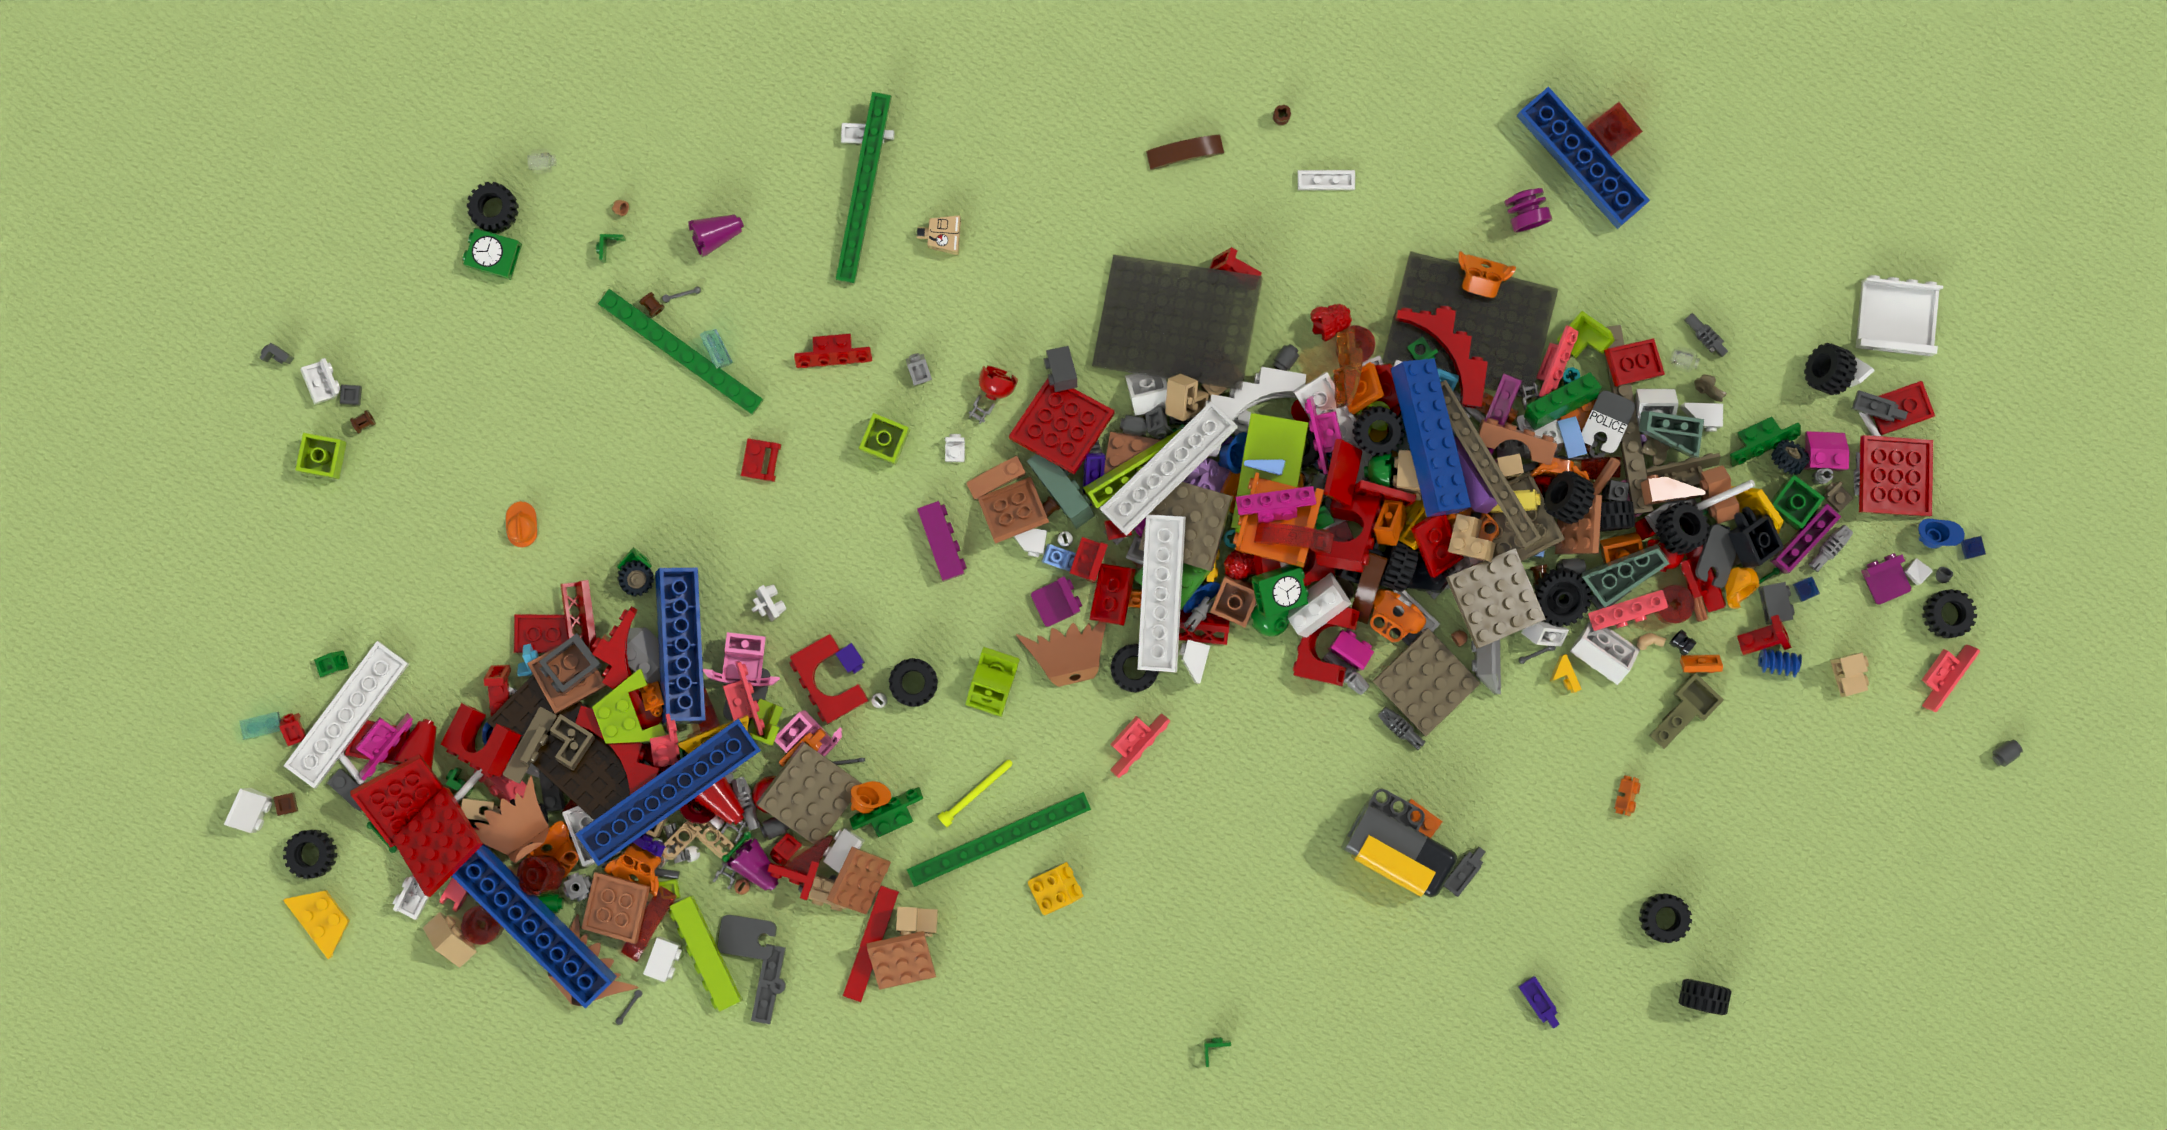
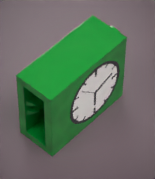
[463,228,522,280]
[1251,564,1308,618]

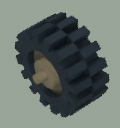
[1771,440,1810,475]
[617,560,654,597]

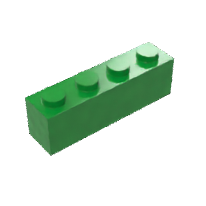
[1524,372,1602,431]

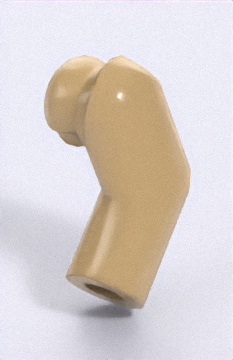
[1637,633,1666,650]

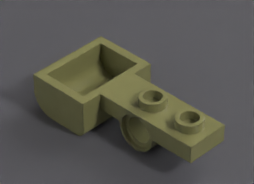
[1649,673,1724,749]

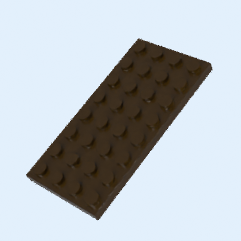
[487,675,651,820]

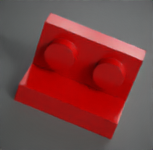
[1069,537,1108,583]

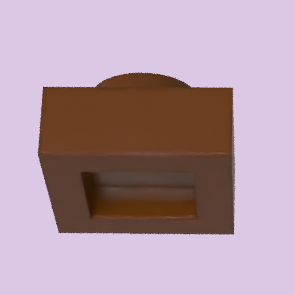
[273,793,298,816]

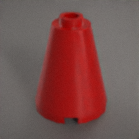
[393,719,437,770]
[694,777,745,825]

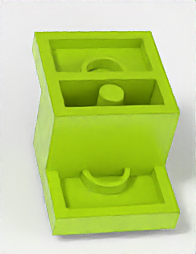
[965,647,1020,717]

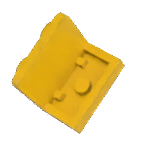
[1028,862,1084,915]

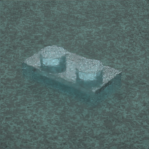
[700,329,733,369]
[239,712,281,740]

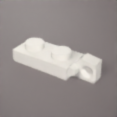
[841,123,895,144]

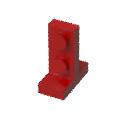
[1208,247,1262,291]
[1737,615,1792,655]
[484,665,511,717]
[767,859,820,900]

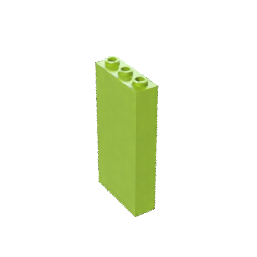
[1231,413,1309,533]

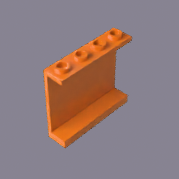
[1233,473,1324,568]

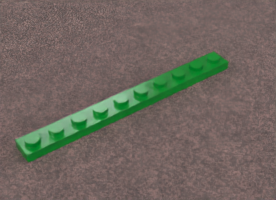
[836,92,892,284]
[598,289,764,415]
[907,792,1091,887]

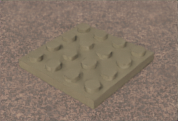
[1471,471,1565,562]
[1138,482,1233,571]
[1446,548,1546,649]
[1372,628,1480,737]
[756,741,862,847]

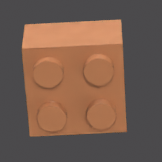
[1210,575,1256,627]

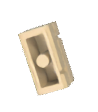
[809,875,846,911]

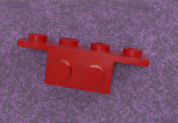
[794,333,872,368]
[1681,545,1726,612]

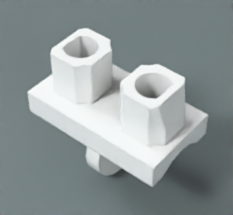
[752,585,786,622]

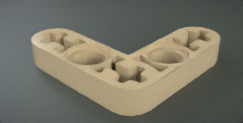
[662,820,734,860]

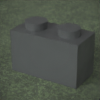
[1043,346,1077,392]
[1758,582,1795,625]

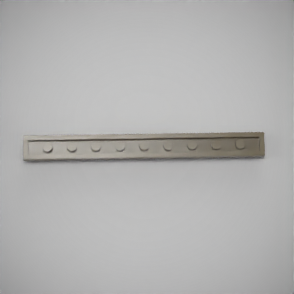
[1605,325,1653,515]
[1441,380,1543,550]

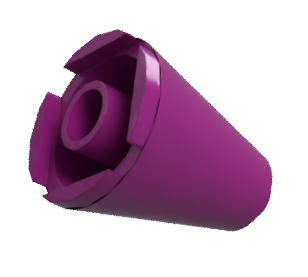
[688,214,744,257]
[726,837,779,891]

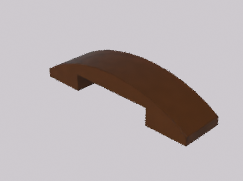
[1146,135,1224,170]
[1352,553,1388,625]

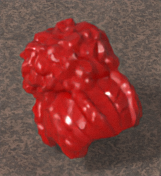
[1310,304,1352,342]
[1223,549,1256,580]

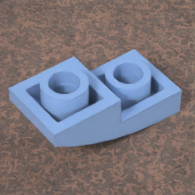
[1557,416,1587,459]
[1042,544,1076,572]

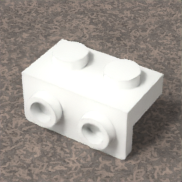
[300,358,340,405]
[393,875,429,920]

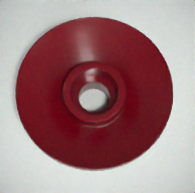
[679,799,715,824]

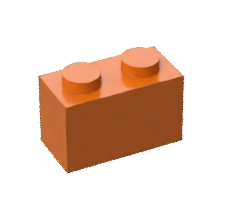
[1374,500,1407,546]

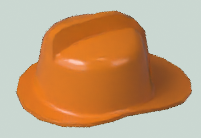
[506,501,537,547]
[851,781,891,814]

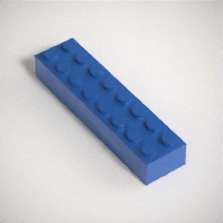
[1517,86,1650,229]
[1390,358,1471,517]
[655,568,705,725]

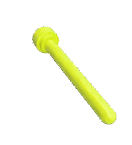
[937,760,1013,828]

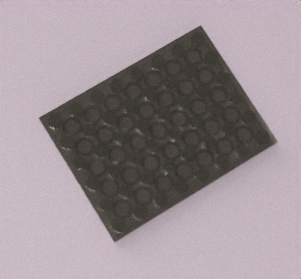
[1382,251,1558,400]
[1092,254,1263,390]

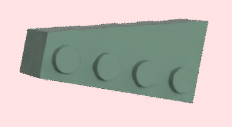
[1027,454,1095,529]
[1582,544,1670,608]

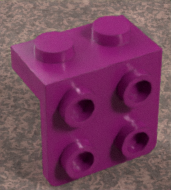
[1861,553,1911,605]
[1031,576,1082,627]

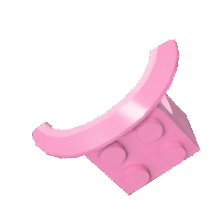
[703,632,780,687]
[775,710,842,756]

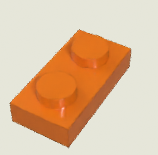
[1680,655,1723,673]

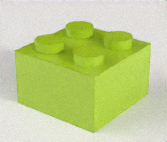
[859,413,910,465]
[295,433,347,479]

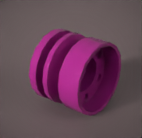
[1504,188,1553,233]

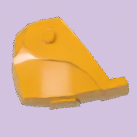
[1725,567,1760,609]

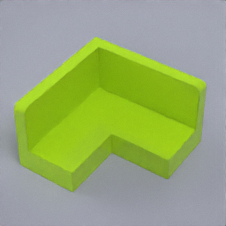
[1557,311,1615,359]
[748,699,783,746]

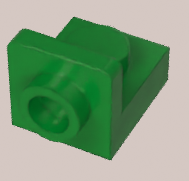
[1315,501,1335,530]
[314,650,349,678]
[446,767,473,796]

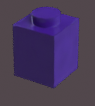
[835,643,865,674]

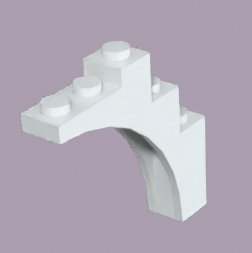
[1204,367,1306,457]

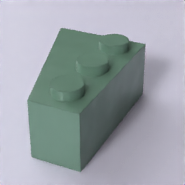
[1639,411,1704,458]

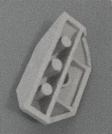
[627,627,661,690]
[1471,639,1501,694]

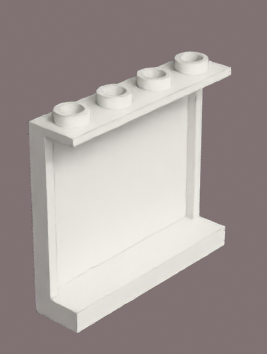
[1856,275,1943,356]

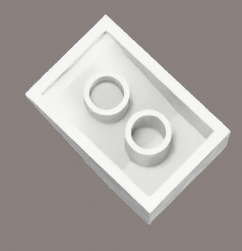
[562,806,623,867]

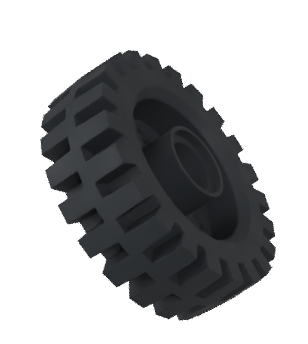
[1534,568,1592,627]

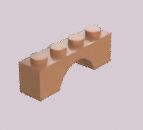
[1478,418,1558,465]

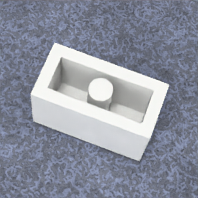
[643,936,682,982]

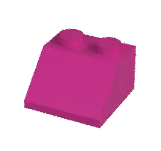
[1804,431,1849,471]
[1328,629,1374,671]

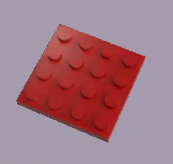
[1009,378,1115,475]
[1859,435,1933,517]
[350,754,444,847]
[392,787,483,897]

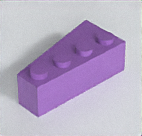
[1454,436,1498,514]

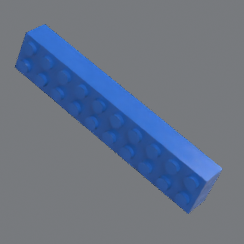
[575,719,761,866]
[452,844,617,1009]

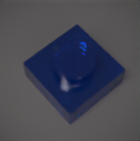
[1961,536,1986,559]
[1793,576,1820,602]

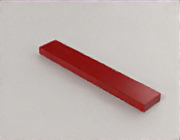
[843,885,899,1002]

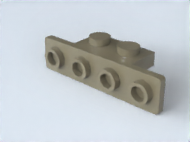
[1646,453,1721,488]
[503,707,557,784]

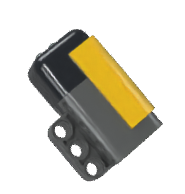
[1341,788,1457,897]

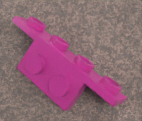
[1305,396,1343,474]
[1236,486,1316,523]
[356,712,413,781]

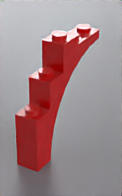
[1395,306,1488,409]
[592,606,662,730]
[576,706,661,794]

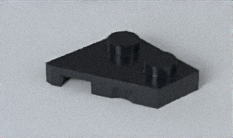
[1405,556,1450,593]

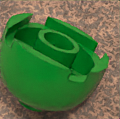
[1364,452,1395,488]
[1251,605,1290,637]

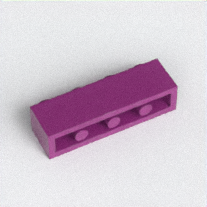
[917,501,967,582]
[1770,504,1841,574]

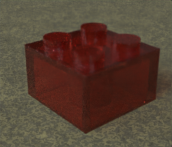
[1586,102,1643,157]

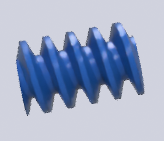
[1758,649,1802,678]

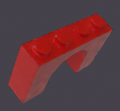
[1316,494,1382,573]
[1254,529,1335,586]
[1293,608,1360,687]
[789,634,869,724]
[440,703,522,778]

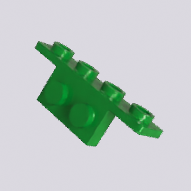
[1730,417,1801,467]
[849,787,923,838]

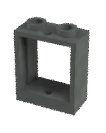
[539,633,602,694]

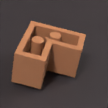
[1699,465,1739,524]

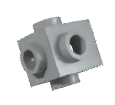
[1496,439,1525,458]
[563,872,592,902]

